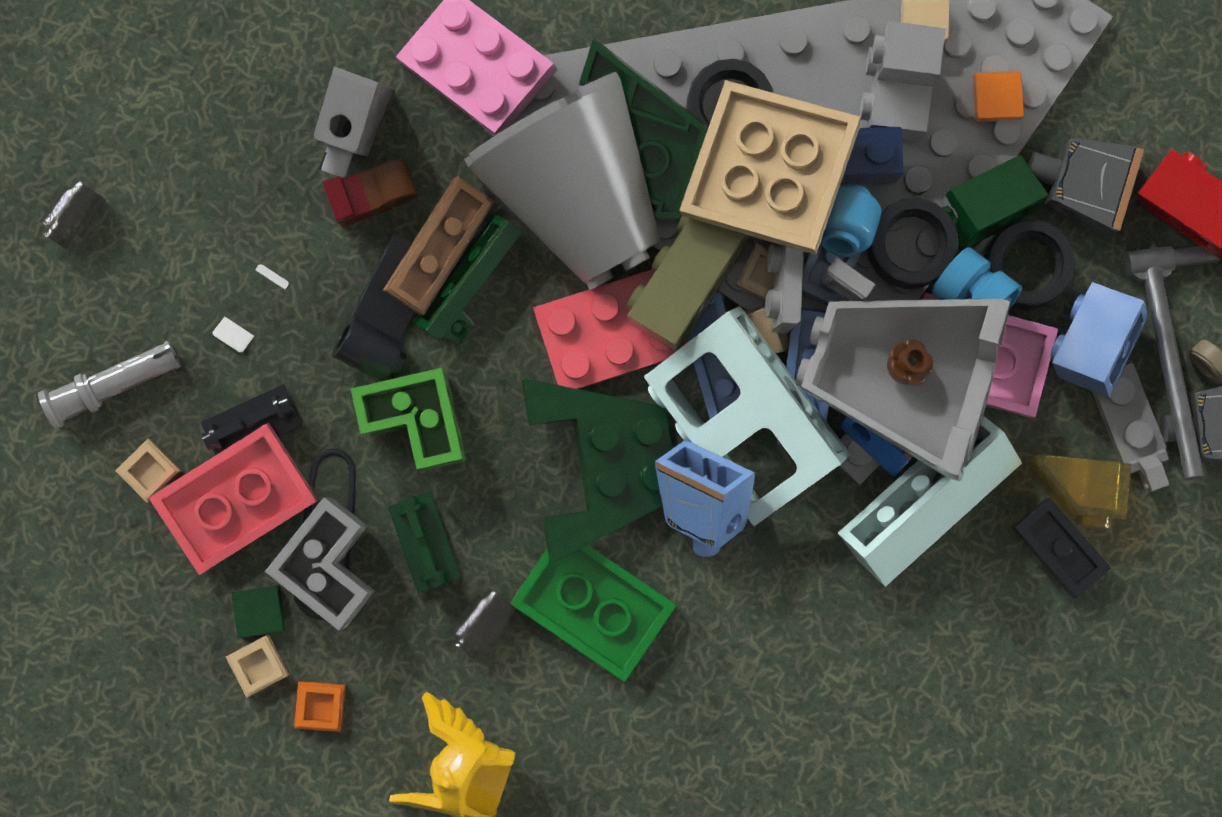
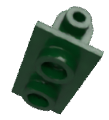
[388,492,461,593]

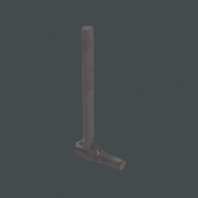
[1123,246,1220,480]

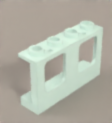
[644,306,851,526]

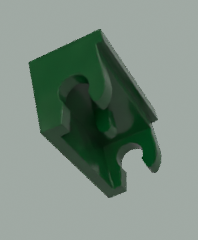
[943,155,1048,251]

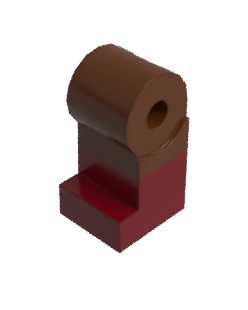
[322,160,418,227]

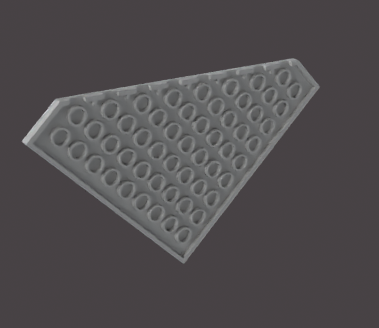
[484,0,1113,342]

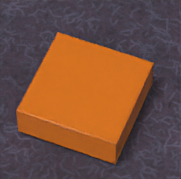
[972,71,1024,122]
[294,681,346,732]

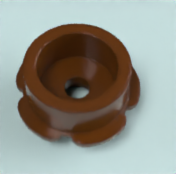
[887,340,933,385]

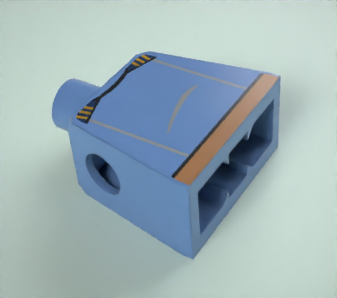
[655,440,755,557]

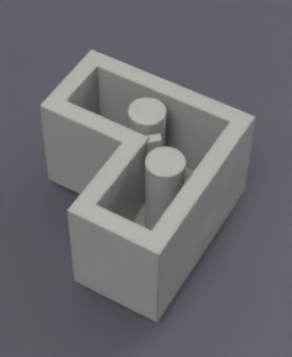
[859,21,946,142]
[265,497,375,630]

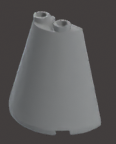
[464,72,660,290]
[796,299,1010,481]

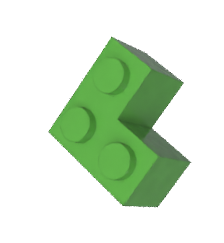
[351,368,467,472]

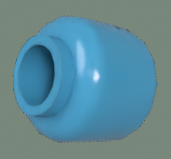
[821,184,882,257]

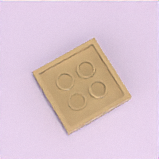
[679,80,861,255]

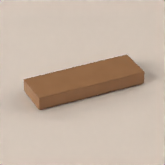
[383,176,495,316]

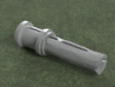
[38,341,181,429]

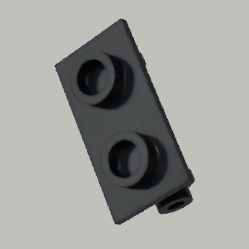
[200,384,303,456]

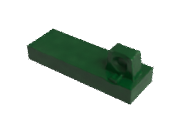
[413,214,523,345]

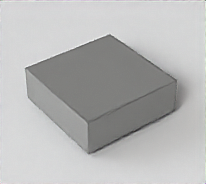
[821,257,876,301]

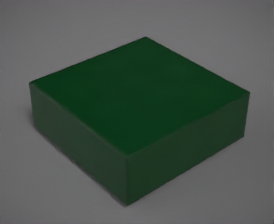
[231,585,286,638]

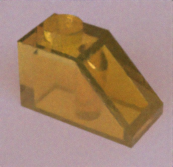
[1028,454,1131,528]

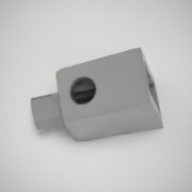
[314,67,393,178]

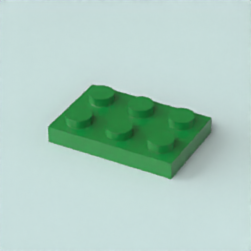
[510,545,677,682]

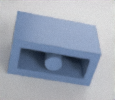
[1050,282,1149,397]

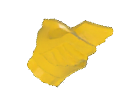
[389,692,516,817]

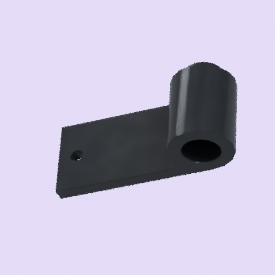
[332,234,415,382]

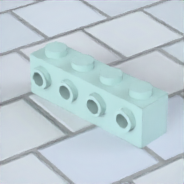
[838,416,1022,587]

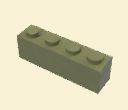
[627,216,753,352]

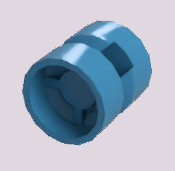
[932,247,1022,310]

